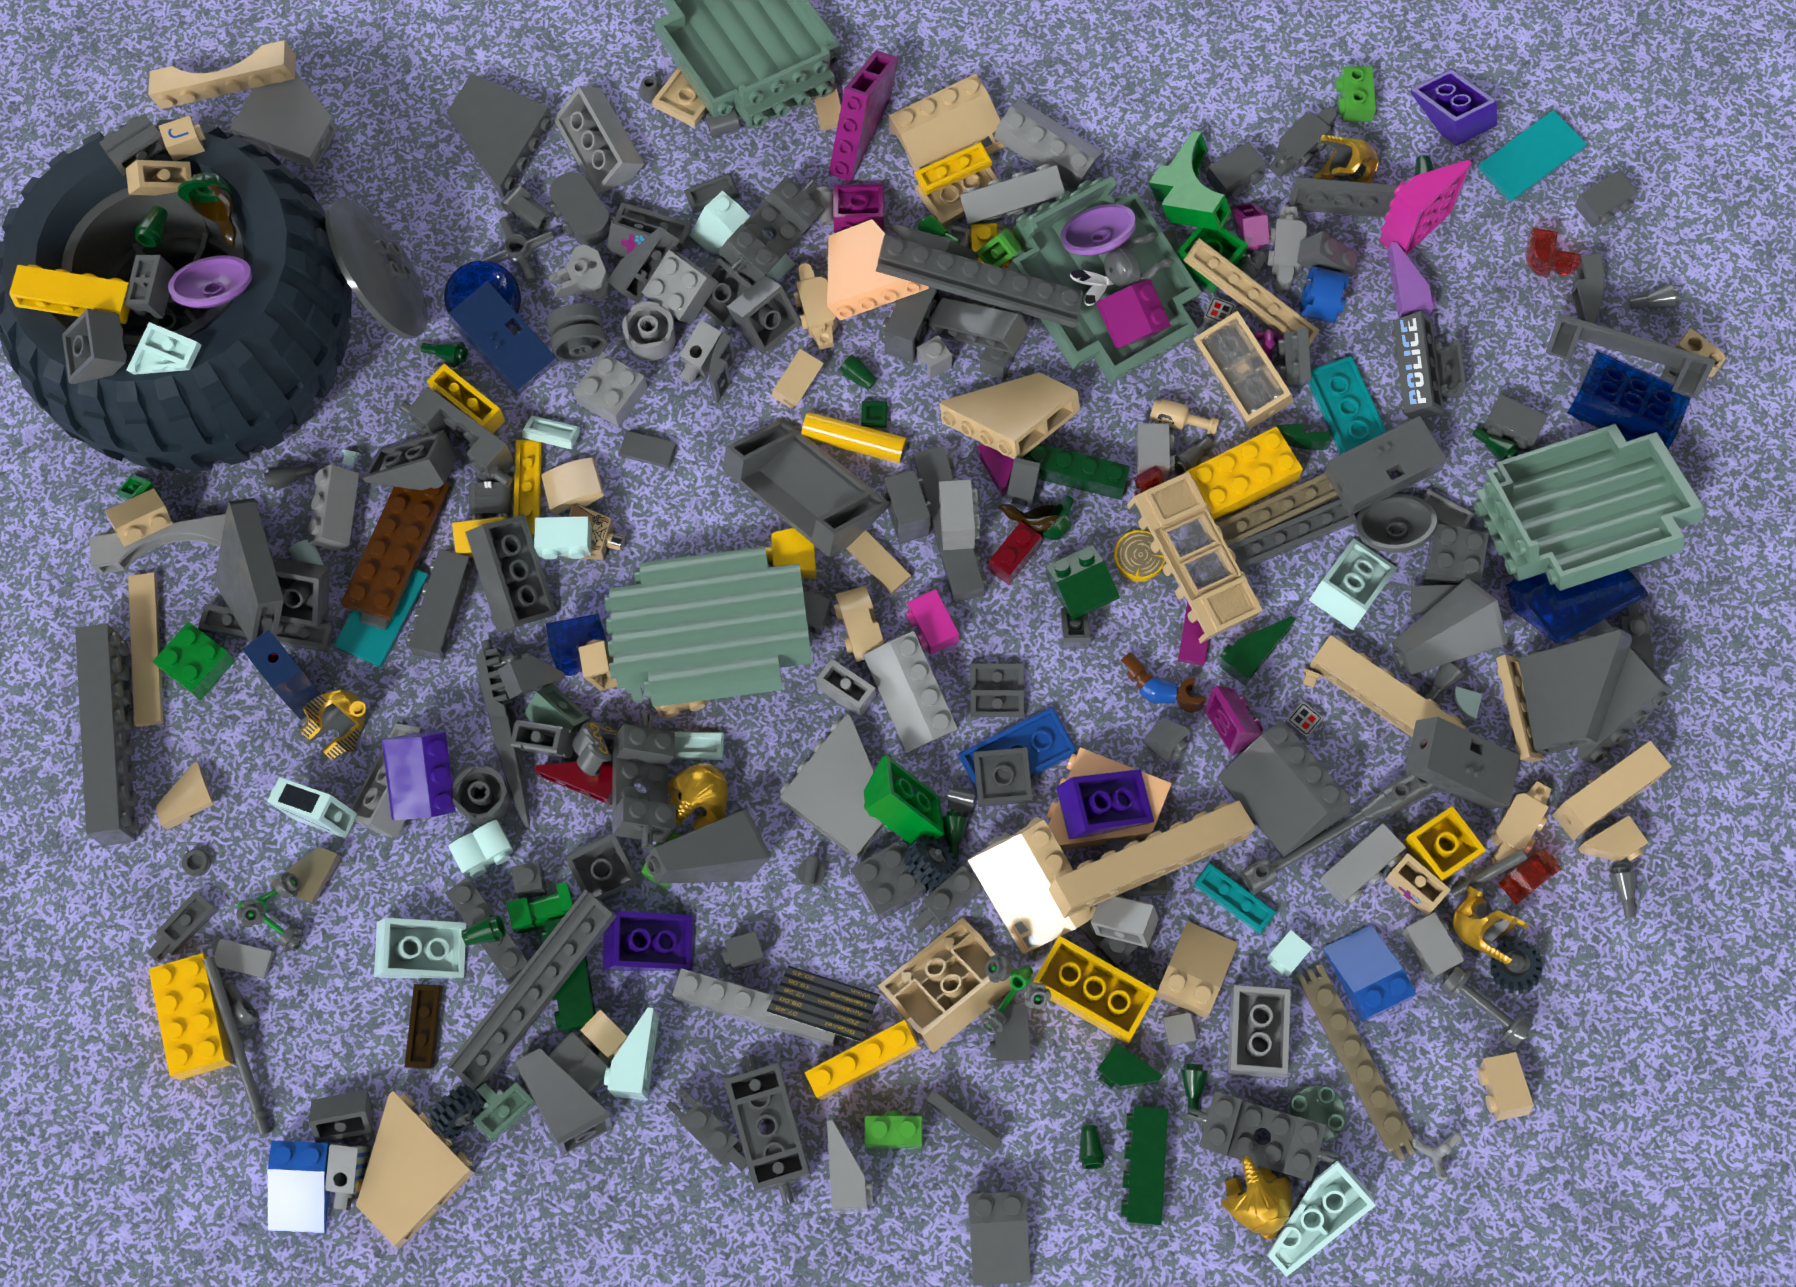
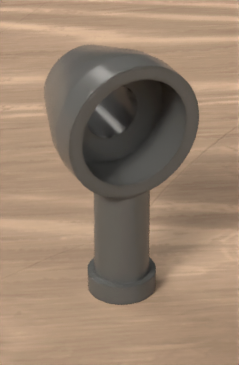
[639,76,662,103]
[223,979,260,1030]

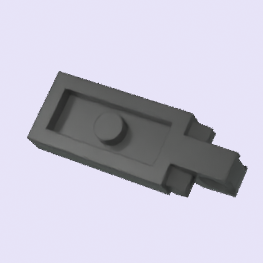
[147,891,217,963]

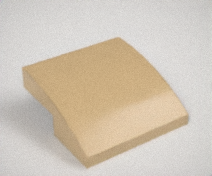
[541,458,605,516]

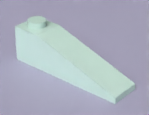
[1267,1161,1376,1277]

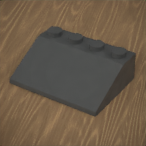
[1218,720,1350,857]

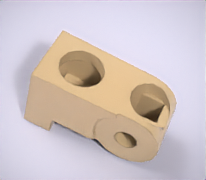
[1675,328,1726,377]

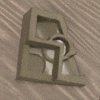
[270,847,342,905]

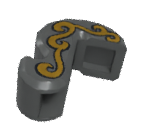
[572,722,618,776]

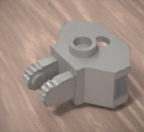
[549,244,610,301]

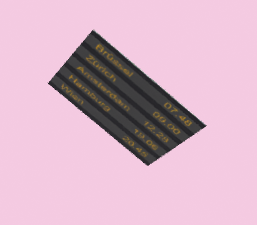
[766,966,880,1042]

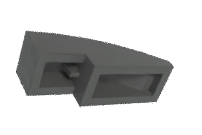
[1571,253,1604,323]

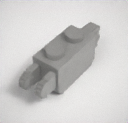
[1267,206,1307,294]

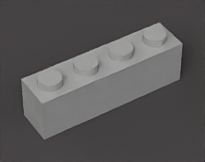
[960,164,1065,228]

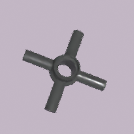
[481,217,554,284]

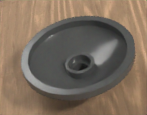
[1356,494,1437,553]

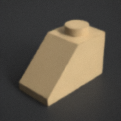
[126,160,192,196]
[1578,815,1649,862]
[580,1010,627,1061]

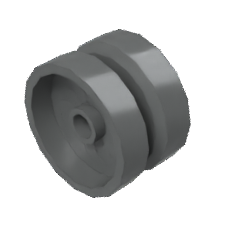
[546,303,608,362]

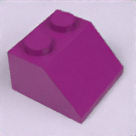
[1096,279,1171,350]

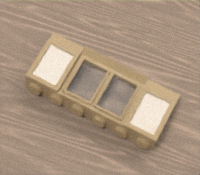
[1127,472,1263,644]

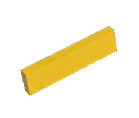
[513,440,542,538]

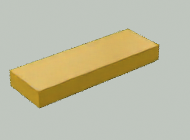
[914,142,992,196]

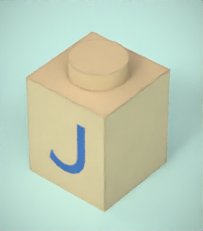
[159,115,206,161]

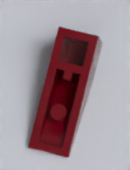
[534,761,613,805]

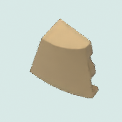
[156,761,215,830]

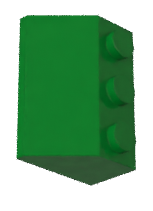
[863,755,944,845]

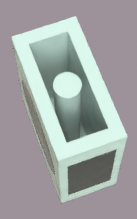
[267,777,357,838]

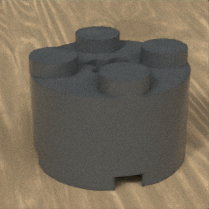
[452,766,512,826]

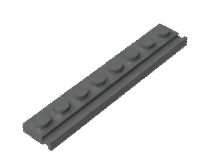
[875,235,1083,328]
[447,889,617,1092]

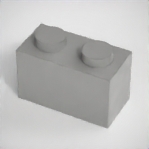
[1136,423,1175,481]
[816,658,876,718]
[1091,895,1159,948]
[1402,912,1464,981]

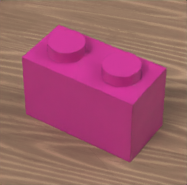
[905,589,959,655]

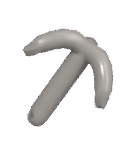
[1413,1133,1462,1181]

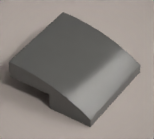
[709,333,736,403]
[970,664,1024,717]

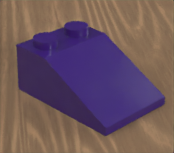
[1411,69,1497,146]
[1056,769,1154,839]
[603,910,693,971]

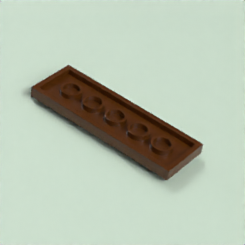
[341,483,451,622]

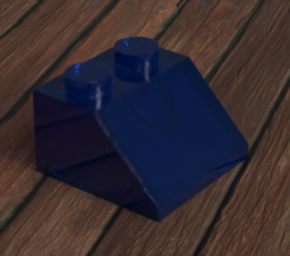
[546,613,608,676]

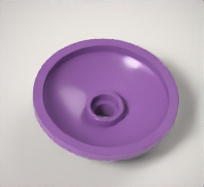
[1060,204,1136,256]
[168,256,252,308]

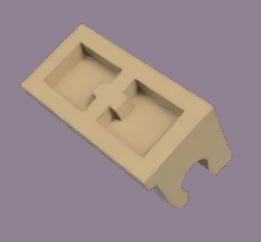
[771,349,824,408]

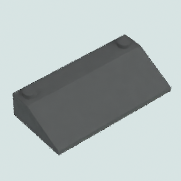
[1545,313,1716,399]
[723,418,890,557]

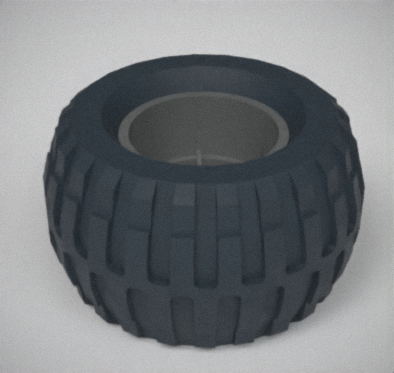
[0,119,352,472]

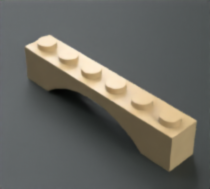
[148,40,296,109]

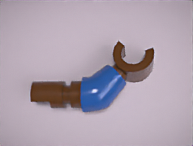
[1121,652,1207,713]

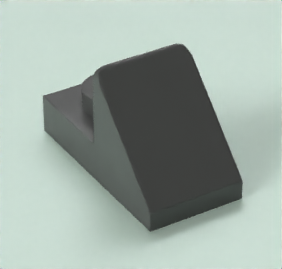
[1061,608,1090,649]

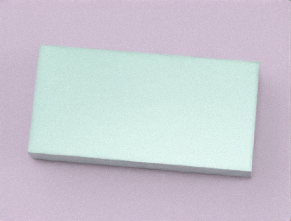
[522,415,580,449]
[673,732,724,760]

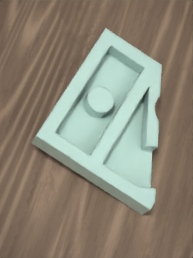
[127,322,202,375]

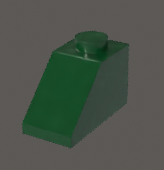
[1096,1042,1163,1090]

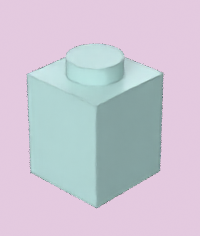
[1267,930,1312,977]

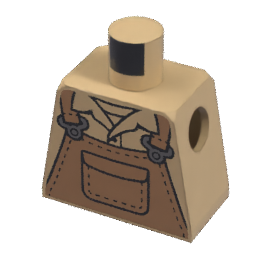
[562,504,625,560]

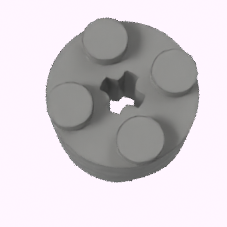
[622,301,677,361]

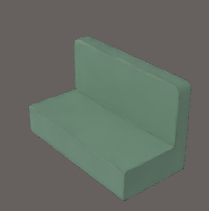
[525,684,590,731]

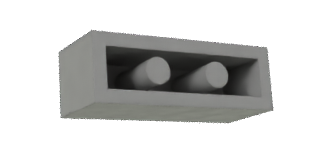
[308,464,359,551]
[1320,823,1406,905]

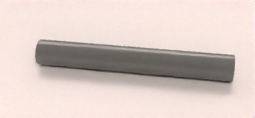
[1450,849,1528,898]

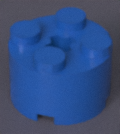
[1299,266,1349,323]

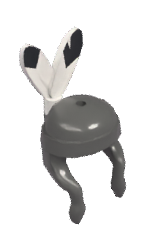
[1070,232,1174,306]

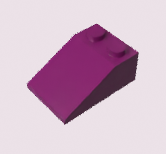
[1204,686,1263,756]

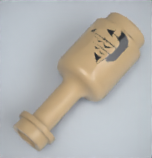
[1150,398,1219,434]

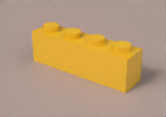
[9,265,130,324]
[804,1020,921,1100]

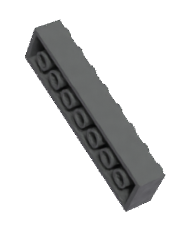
[75,623,140,846]

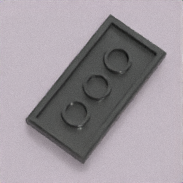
[1288,177,1397,218]

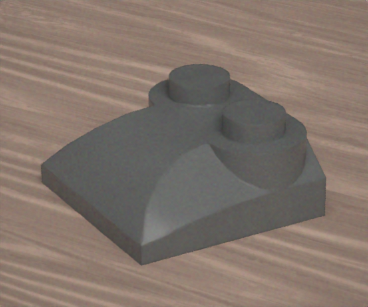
[702,258,754,329]
[564,832,638,900]

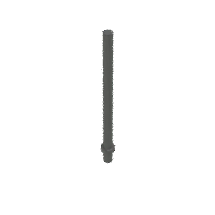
[203,957,271,1136]

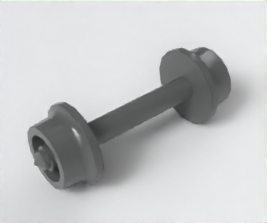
[1440,965,1533,1047]

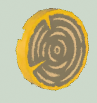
[1114,530,1166,582]

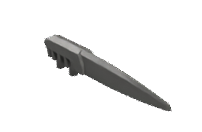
[475,639,530,827]

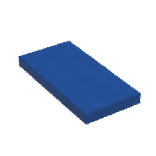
[958,706,1078,791]

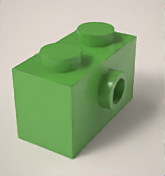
[865,1111,922,1149]

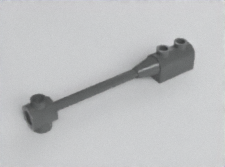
[1240,773,1439,895]

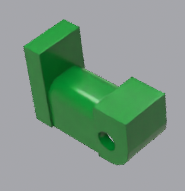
[506,882,575,933]

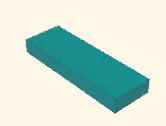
[1193,863,1277,934]

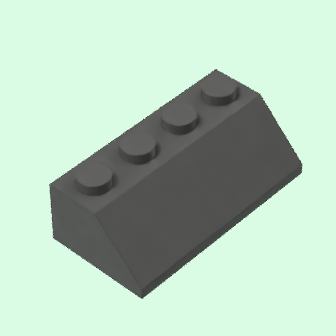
[465,514,557,633]

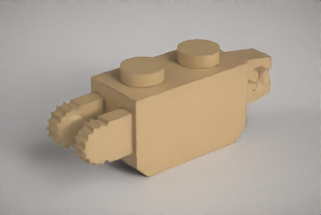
[793,263,838,350]
[1491,781,1551,865]

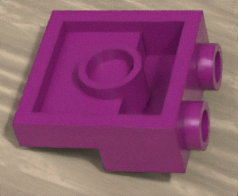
[833,184,884,233]

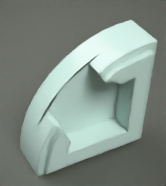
[1454,686,1482,721]

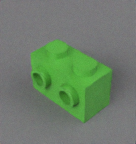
[1335,66,1376,122]

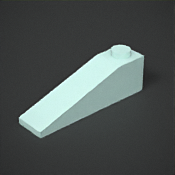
[690,191,796,281]

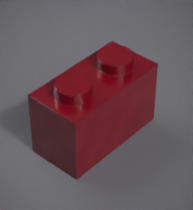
[988,521,1042,585]

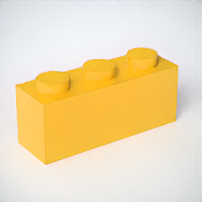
[426,364,505,434]

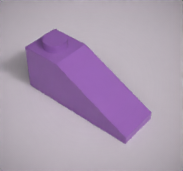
[1387,242,1436,319]

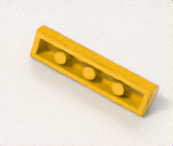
[801,412,907,464]

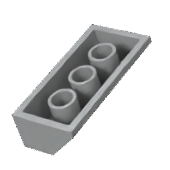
[553,86,644,195]
[994,99,1103,190]
[863,631,958,753]
[350,724,426,839]

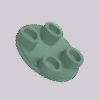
[1289,1085,1346,1142]

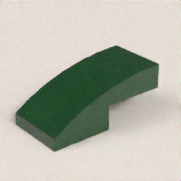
[1276,423,1331,450]

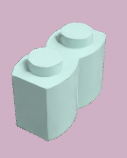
[448,819,515,878]

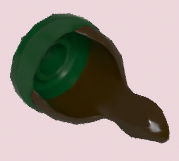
[178,172,237,247]
[998,496,1073,540]

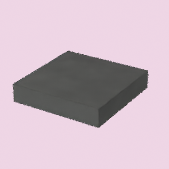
[973,748,1033,807]

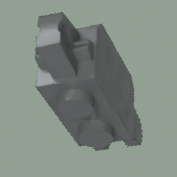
[1269,107,1337,178]
[1615,599,1654,668]
[912,864,982,933]
[666,1088,748,1172]

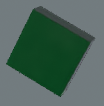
[861,401,887,428]

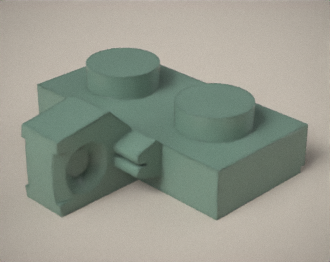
[473,1082,535,1143]

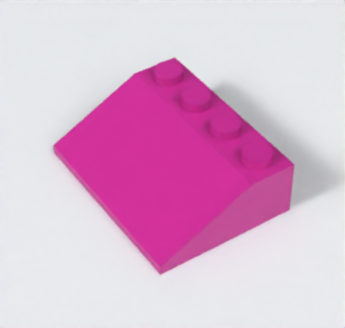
[1379,160,1472,255]

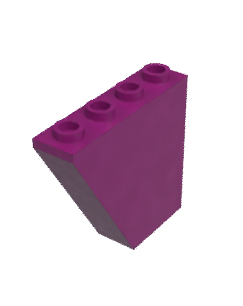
[828,50,899,182]

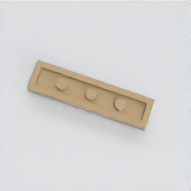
[1496,654,1544,762]

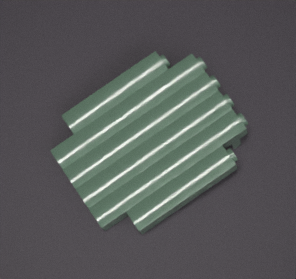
[654,0,841,128]
[1007,176,1202,384]
[1474,424,1704,591]
[605,547,812,707]

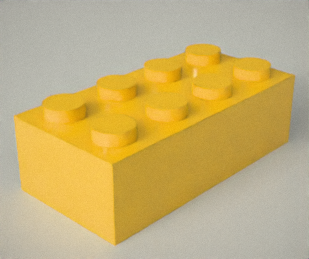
[1185,426,1303,522]
[1032,935,1158,1045]
[149,953,233,1080]

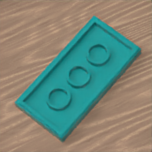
[1478,110,1587,202]
[1308,355,1387,455]
[333,569,430,668]

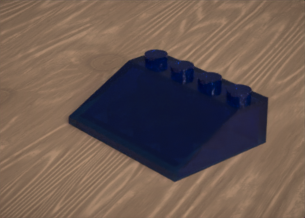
[1567,351,1691,449]
[1506,569,1648,644]

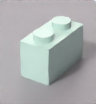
[534,517,592,559]

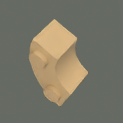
[833,586,884,662]

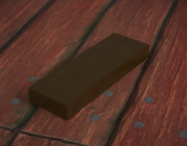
[404,984,443,1070]

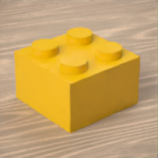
[1403,806,1486,882]

